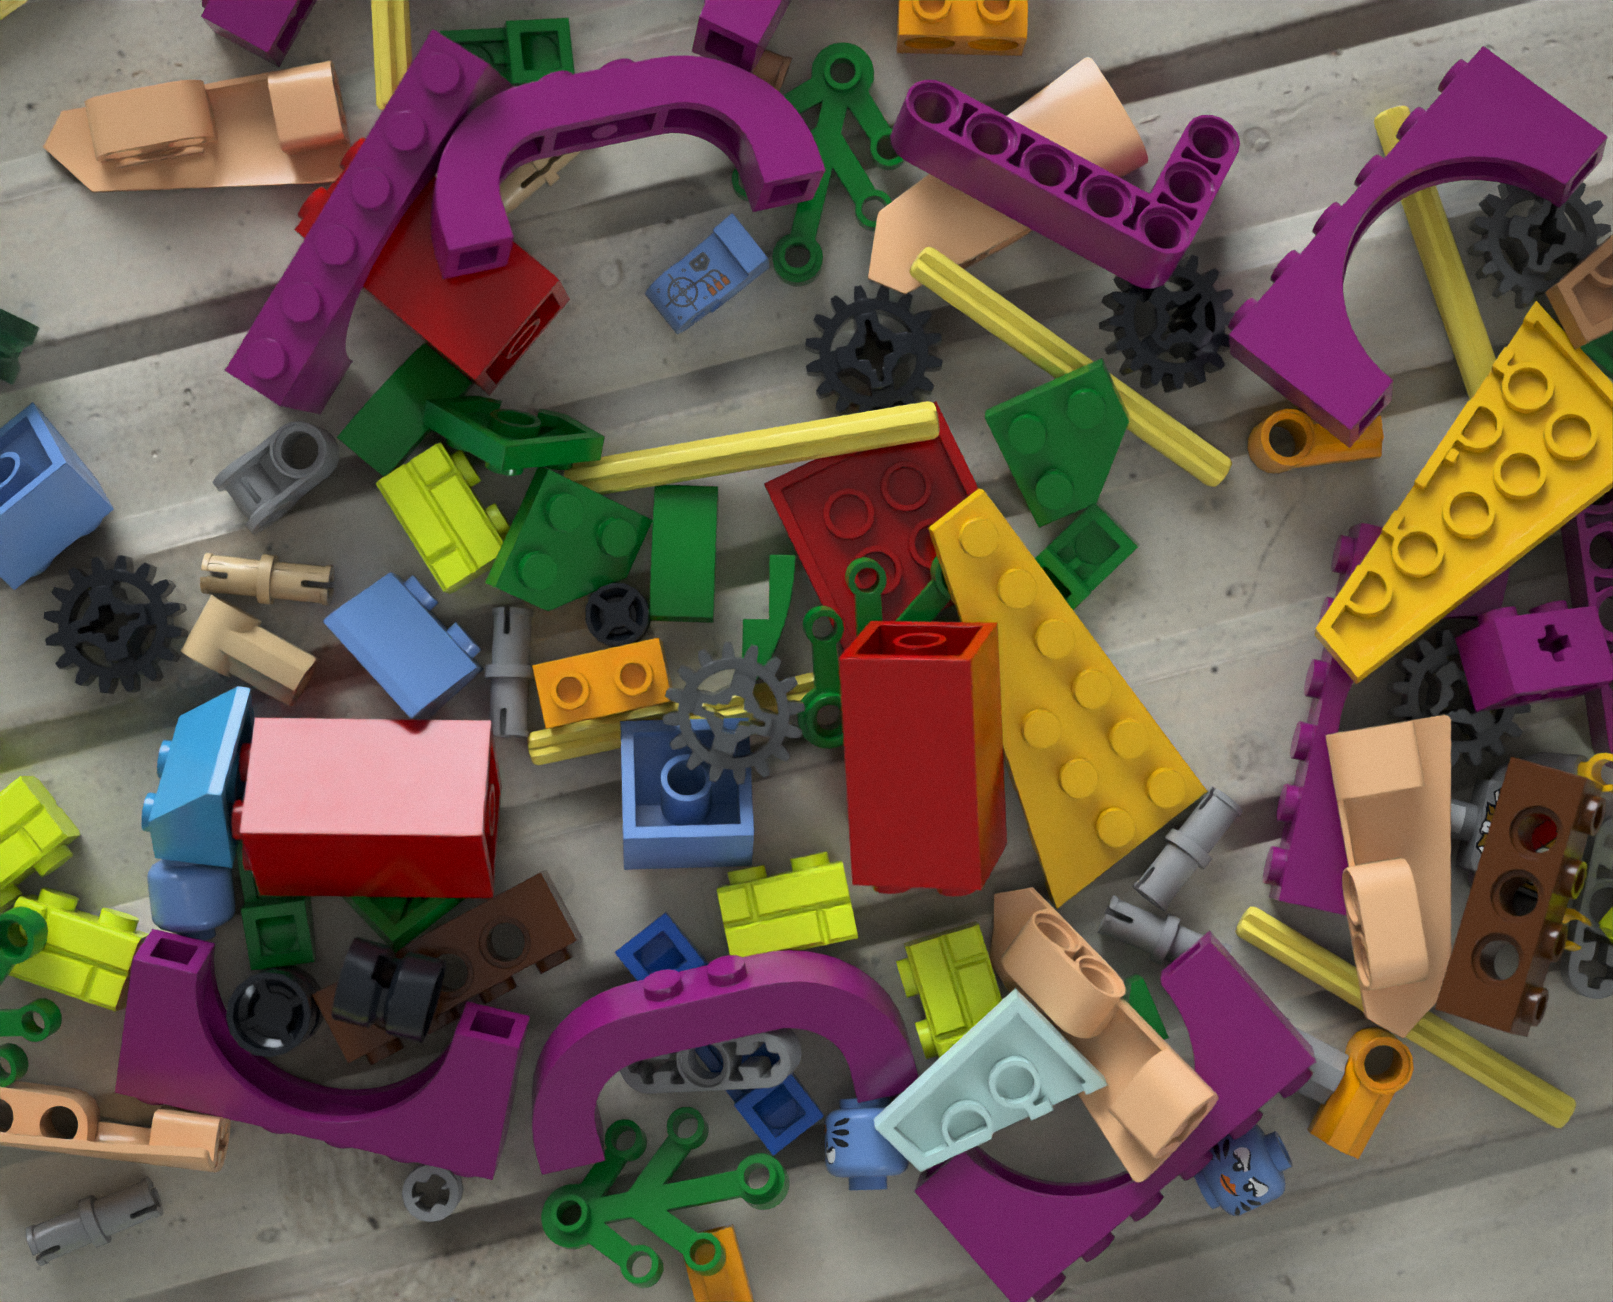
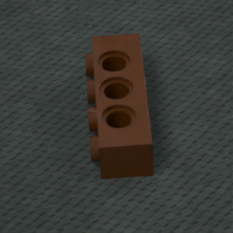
[1435,757,1606,1037]
[312,870,582,1066]

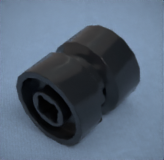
[332,937,446,1043]
[226,966,324,1057]

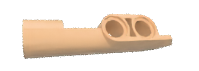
[868,57,1148,295]
[43,60,351,193]
[1325,715,1451,1038]
[989,887,1218,1182]
[0,1081,231,1173]

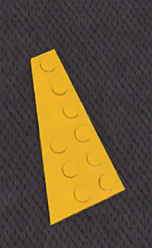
[1315,301,1613,684]
[928,488,1208,909]

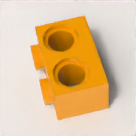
[896,0,1028,56]
[532,638,673,729]

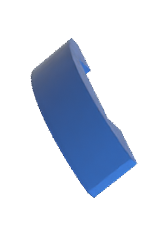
[615,912,824,1156]

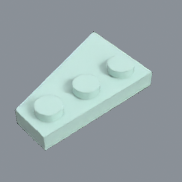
[874,988,1107,1172]

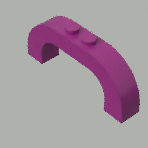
[430,55,825,279]
[532,950,918,1175]

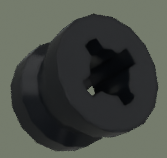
[585,583,651,648]

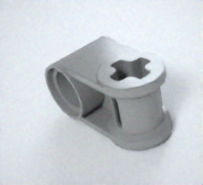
[213,421,339,534]

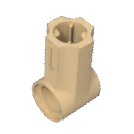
[180,595,319,706]

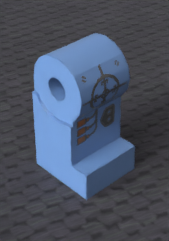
[645,213,770,334]

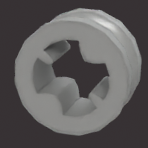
[402,1164,463,1222]

